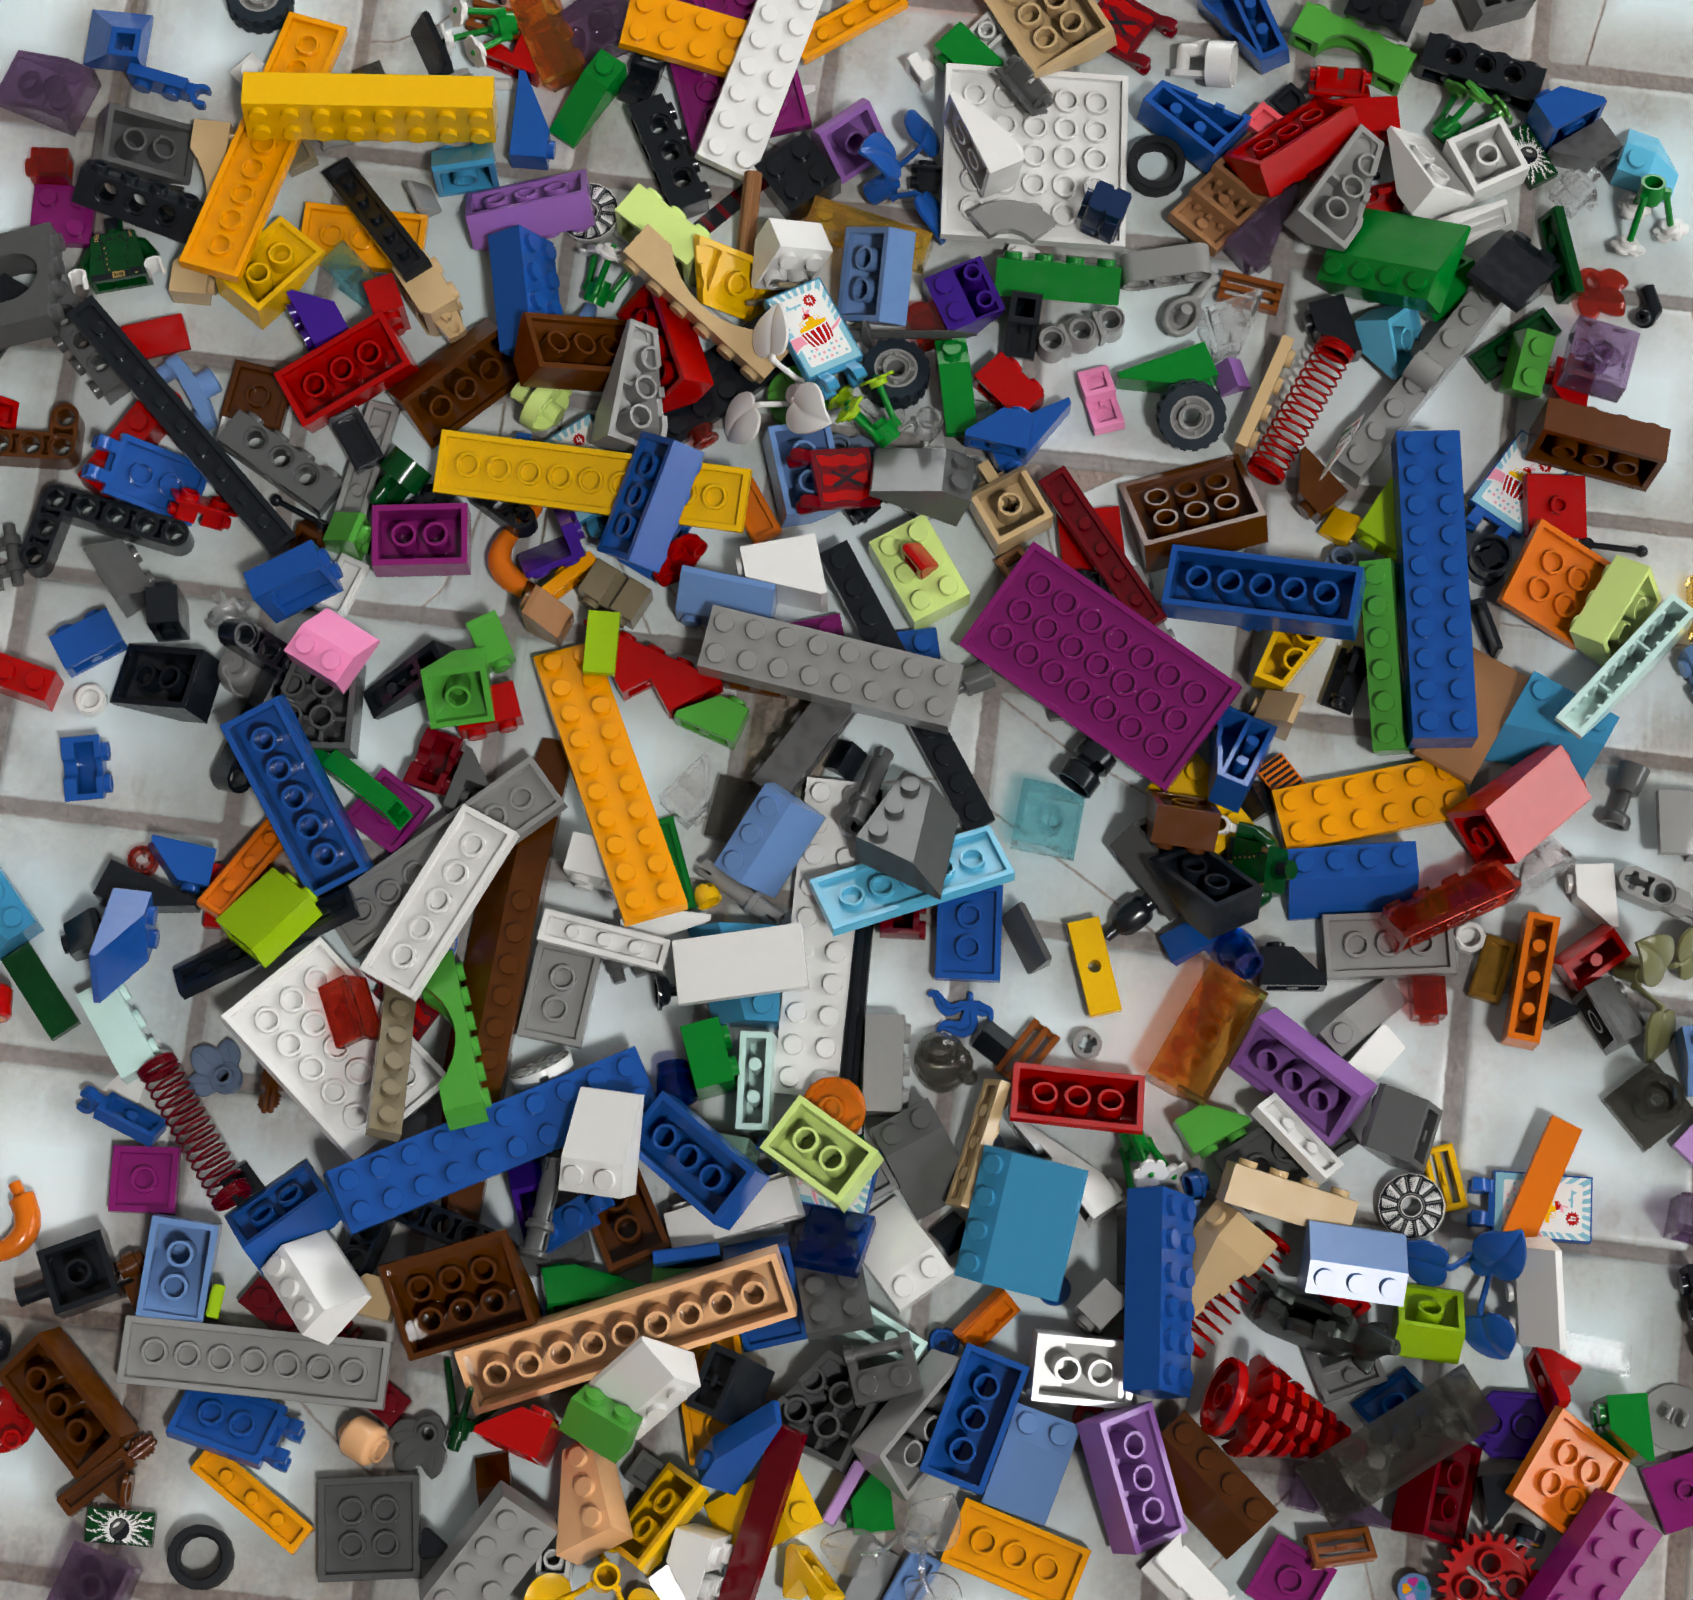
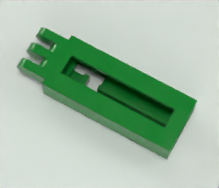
[314,749,413,831]

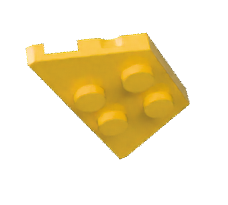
[693,234,779,322]

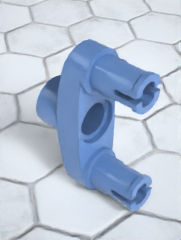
[155,353,223,432]

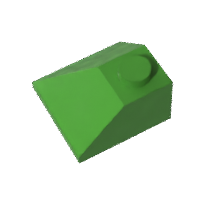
[421,646,495,729]

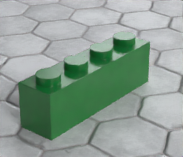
[995,250,1122,306]

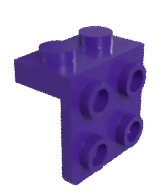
[517,509,586,579]

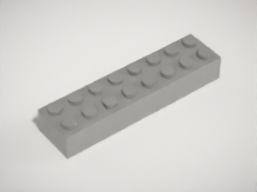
[697,605,964,735]

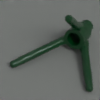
[444,1358,498,1452]

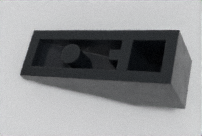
[364,640,456,720]
[93,859,202,913]

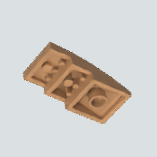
[1166,132,1273,258]
[1413,647,1529,785]

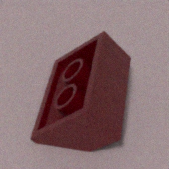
[1390,1430,1482,1549]

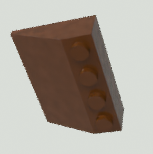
[1118,453,1268,573]
[378,1228,543,1361]

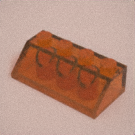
[1145,961,1269,1107]

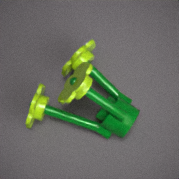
[828,370,902,448]

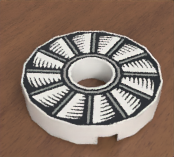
[565,183,618,244]
[510,1050,574,1090]
[1378,1173,1446,1240]

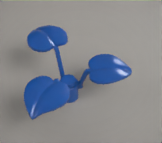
[858,110,946,245]
[1407,1229,1527,1360]

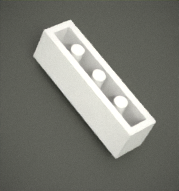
[663,1172,806,1248]

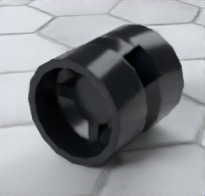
[1467,534,1513,587]
[1057,737,1117,798]

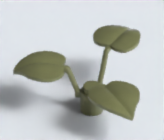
[1613,926,1693,1063]

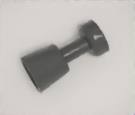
[958,660,995,696]
[1601,760,1650,831]

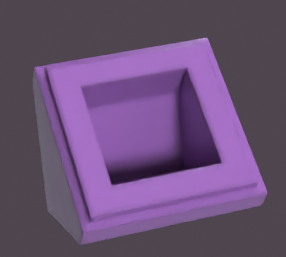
[1215,357,1251,398]

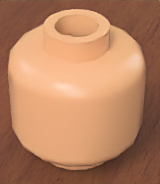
[338,1415,389,1466]

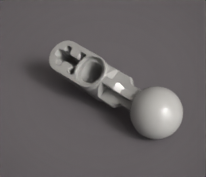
[1615,866,1693,919]

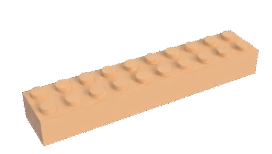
[454,1244,798,1416]

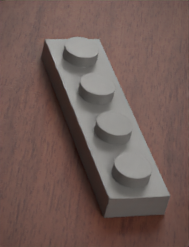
[333,400,401,518]

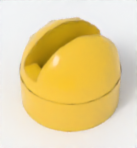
[694,883,722,910]

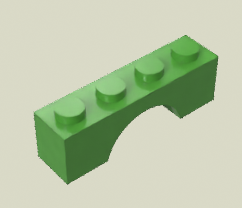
[1288,1,1417,96]

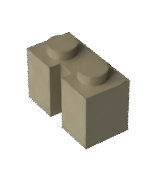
[578,558,653,630]

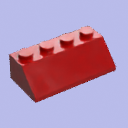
[1223,96,1360,198]
[616,283,714,413]
[274,310,420,433]
[1008,1062,1145,1135]
[473,1404,563,1469]

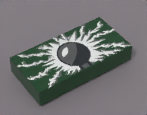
[1510,123,1558,190]
[84,1507,158,1548]

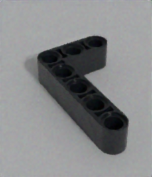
[19,484,195,578]
[211,619,292,794]
[341,1203,520,1277]

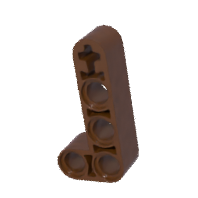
[0,403,85,470]

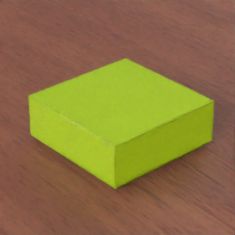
[205,1284,226,1321]

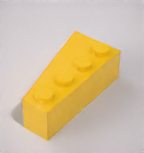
[1250,631,1327,692]

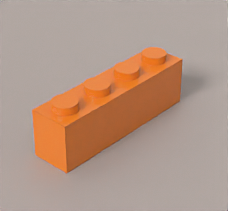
[1500,911,1561,1051]

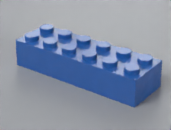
[1161,544,1366,641]
[220,694,374,897]
[1123,1186,1196,1399]

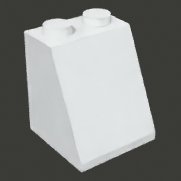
[735,533,828,613]

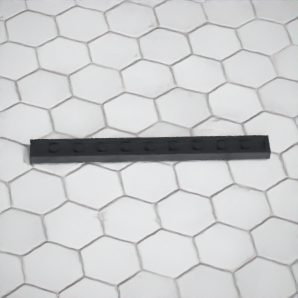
[67,295,296,557]
[819,540,996,832]

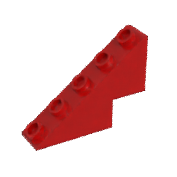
[583,619,723,719]

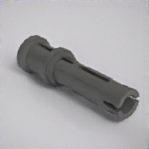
[840,746,894,836]
[518,1157,561,1261]

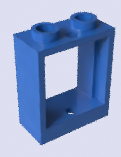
[243,539,344,624]

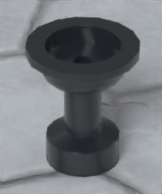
[653,972,677,1011]

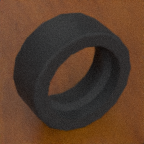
[1127,135,1186,198]
[167,1524,235,1590]

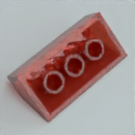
[1377,860,1522,955]

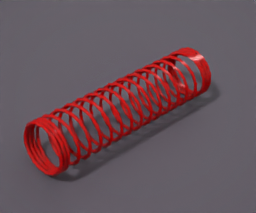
[1247,335,1354,485]

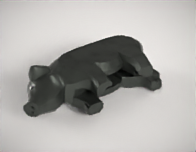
[1250,1276,1401,1375]

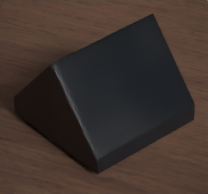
[824,739,867,781]
[1241,782,1274,823]
[1543,996,1580,1030]
[971,1021,1017,1066]
[928,1210,966,1257]
[420,1527,449,1560]

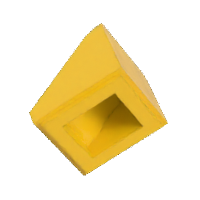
[1318,507,1363,547]

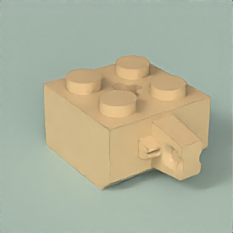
[392,249,467,344]
[968,460,1054,556]

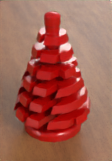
[1200,1355,1367,1459]

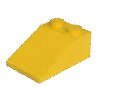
[215,215,326,330]
[704,1468,824,1562]

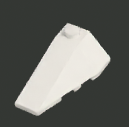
[1009,1121,1123,1228]

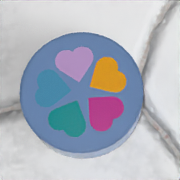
[1396,1573,1432,1600]

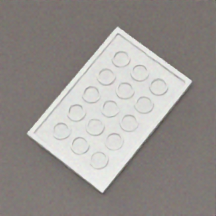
[220,936,446,1162]

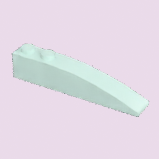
[1554,593,1693,739]

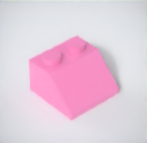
[284,608,380,694]

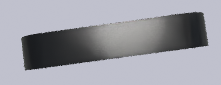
[467,497,538,538]

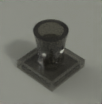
[1601,1060,1693,1153]

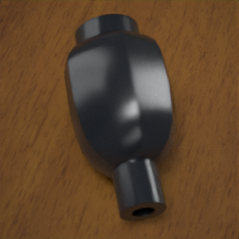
[1103,893,1157,942]

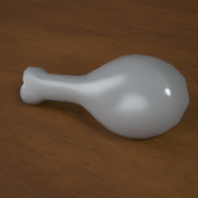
[1163,271,1221,338]

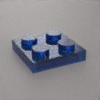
[792,1205,877,1279]

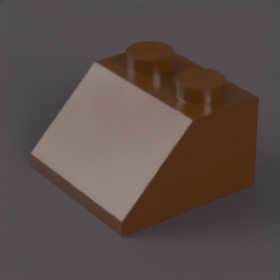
[1146,789,1222,855]

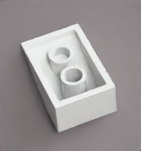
[942,91,1025,199]
[1387,126,1475,220]
[558,1086,645,1199]
[855,1195,954,1315]
[1026,1328,1133,1409]

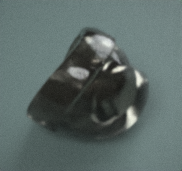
[914,1031,978,1093]

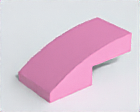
[1077,365,1125,436]

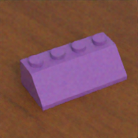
[465,169,595,251]
[1229,1008,1378,1146]
[1076,1401,1188,1555]

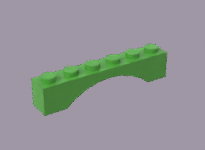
[1359,558,1411,756]
[422,950,492,1131]

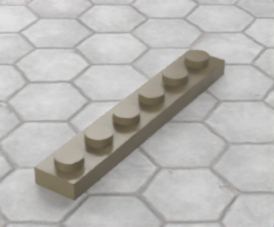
[365,984,416,1142]

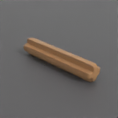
[736,170,762,256]

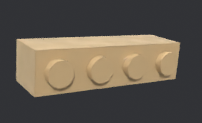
[1215,1157,1359,1227]

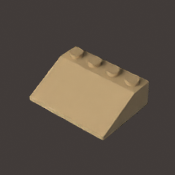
[983,0,1117,79]

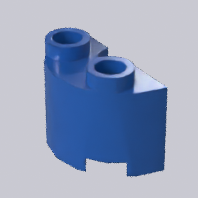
[60,734,114,802]

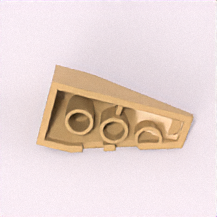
[1192,1199,1278,1318]

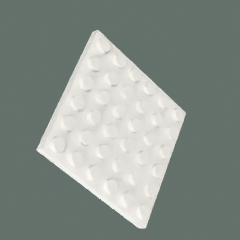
[939,63,1129,251]

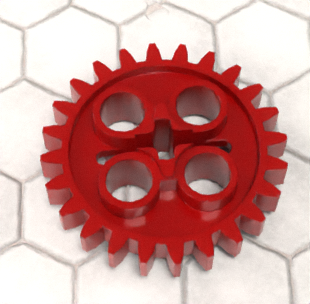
[1432,1531,1539,1600]

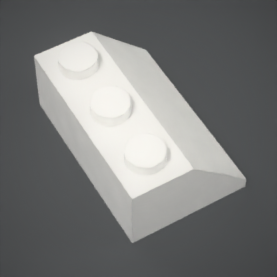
[261,1230,372,1345]
[1505,1236,1567,1351]
[587,1336,701,1440]

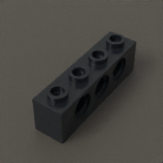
[1415,32,1547,113]
[628,93,712,219]
[71,159,204,245]

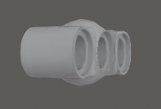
[1037,305,1125,364]

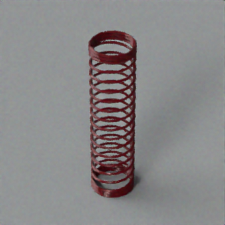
[137,1052,252,1212]

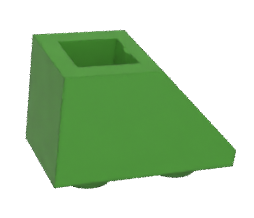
[323,512,372,561]
[1172,1104,1251,1159]

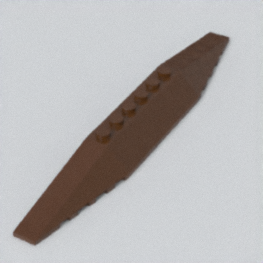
[441,738,570,1239]

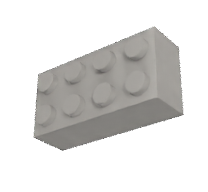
[418,1480,558,1600]

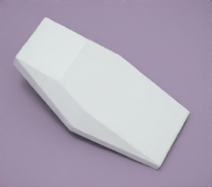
[1437,199,1512,249]

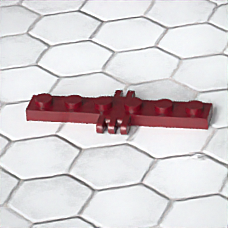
[238,1276,413,1428]

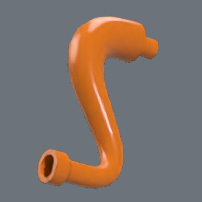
[487,506,543,599]
[0,1180,41,1262]

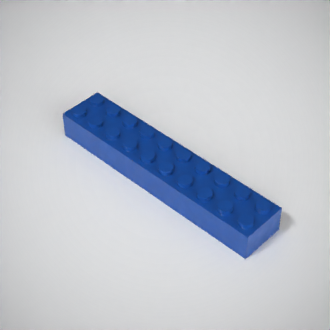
[1391,430,1478,749]
[323,1046,656,1237]

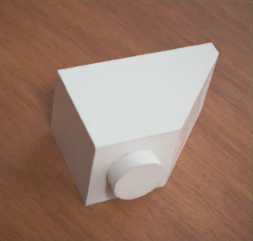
[1565,863,1619,930]

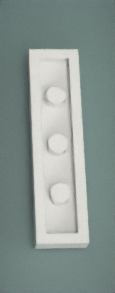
[536,908,672,974]

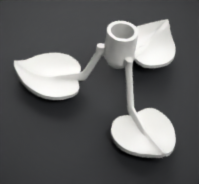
[725,303,832,445]

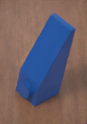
[509,70,556,170]
[986,397,1071,474]
[695,1400,782,1495]

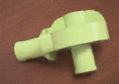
[510,381,572,433]

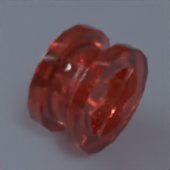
[687,422,719,450]
[127,845,159,876]

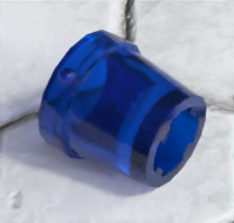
[1213,928,1264,980]
[655,1059,698,1106]

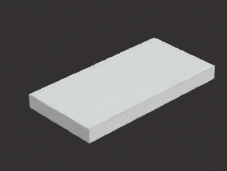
[672,922,809,1007]

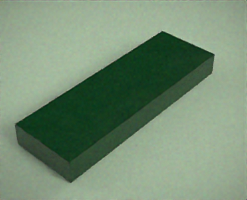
[1537,206,1585,304]
[1467,307,1562,384]
[1,942,81,1042]

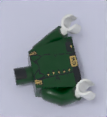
[68,217,167,294]
[1218,815,1298,910]

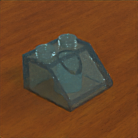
[1010,778,1085,861]

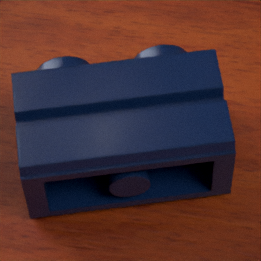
[1077,180,1132,244]

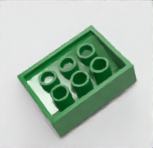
[1316,208,1471,315]

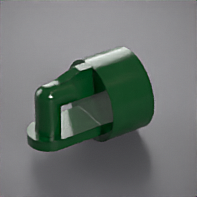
[369,445,432,505]

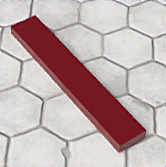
[1037,465,1167,626]
[717,1423,808,1600]

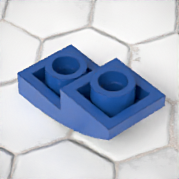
[1159,922,1236,966]

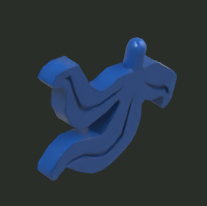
[927,990,994,1038]

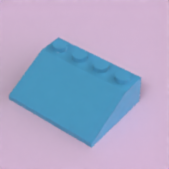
[954,1145,1089,1302]

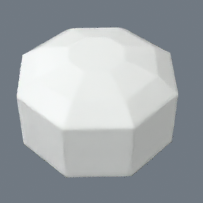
[1454,921,1486,955]

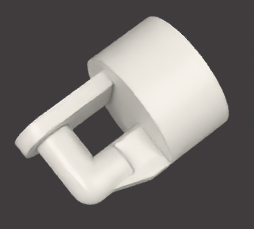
[1170,39,1239,88]

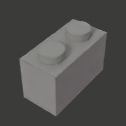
[1073,1278,1125,1336]

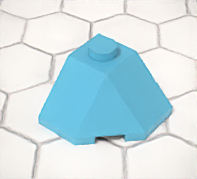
[1610,129,1679,203]
[1355,305,1422,380]

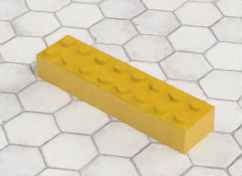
[241,72,497,144]

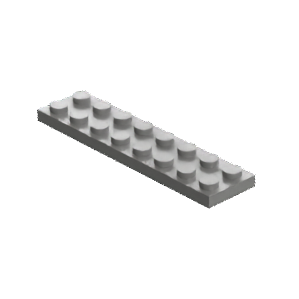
[335,755,568,958]
[116,1315,393,1411]

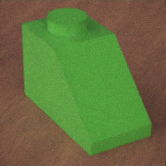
[466,610,516,674]
[674,695,750,750]

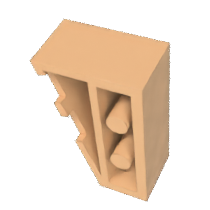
[556,1442,633,1566]

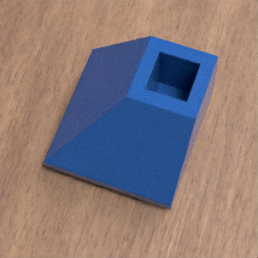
[83,9,154,72]

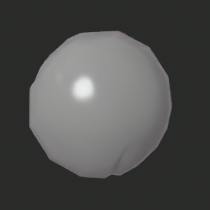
[217,649,262,698]

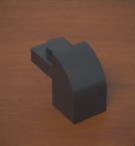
[1003,290,1043,362]

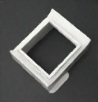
[1140,1532,1236,1600]

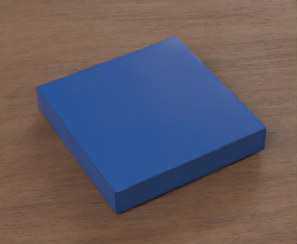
[652,1242,722,1269]

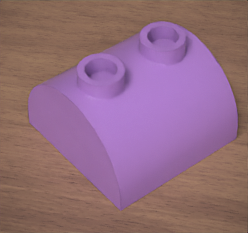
[810,98,885,184]

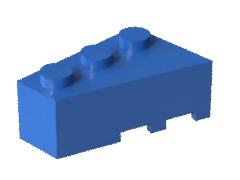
[1196,0,1290,75]
[1137,80,1252,174]
[1208,706,1278,813]

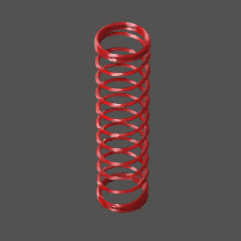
[1191,1229,1292,1360]

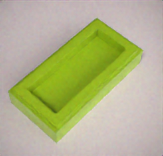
[582,610,621,677]

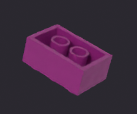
[372,503,471,577]

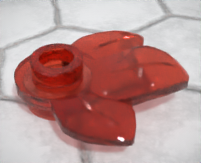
[1577,268,1629,323]

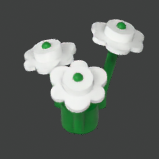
[579,243,632,308]

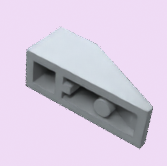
[1316,978,1409,1058]

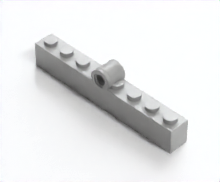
[1331,284,1504,490]

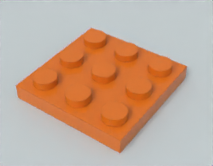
[1496,519,1611,650]
[1505,1406,1631,1536]

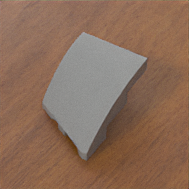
[1655,789,1693,862]

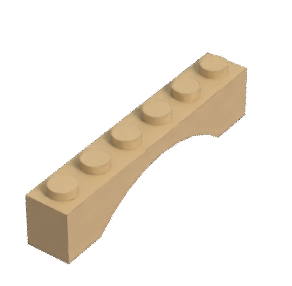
[168,119,235,306]
[620,224,789,384]

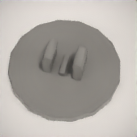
[1647,1384,1693,1452]

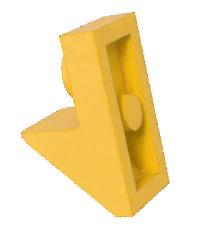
[782,1544,846,1600]

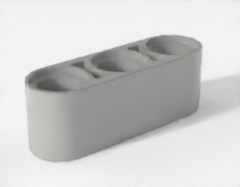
[1120,242,1212,291]

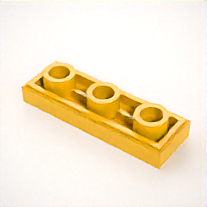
[1067,916,1122,1019]

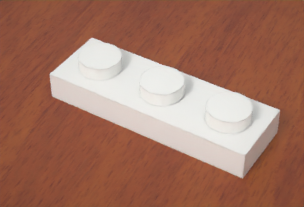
[1250,1092,1344,1186]

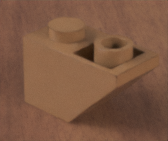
[520,585,575,647]

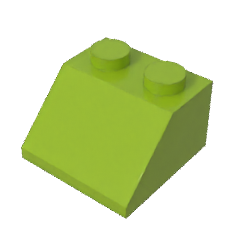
[1391,1283,1466,1365]

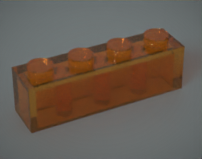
[509,0,585,93]

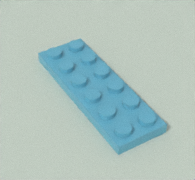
[809,824,1015,937]

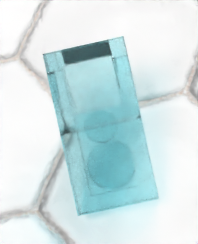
[320,241,378,308]

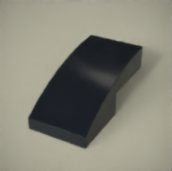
[619,53,667,104]

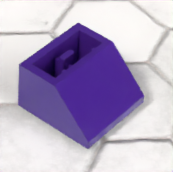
[923,256,1006,339]
[285,290,349,353]

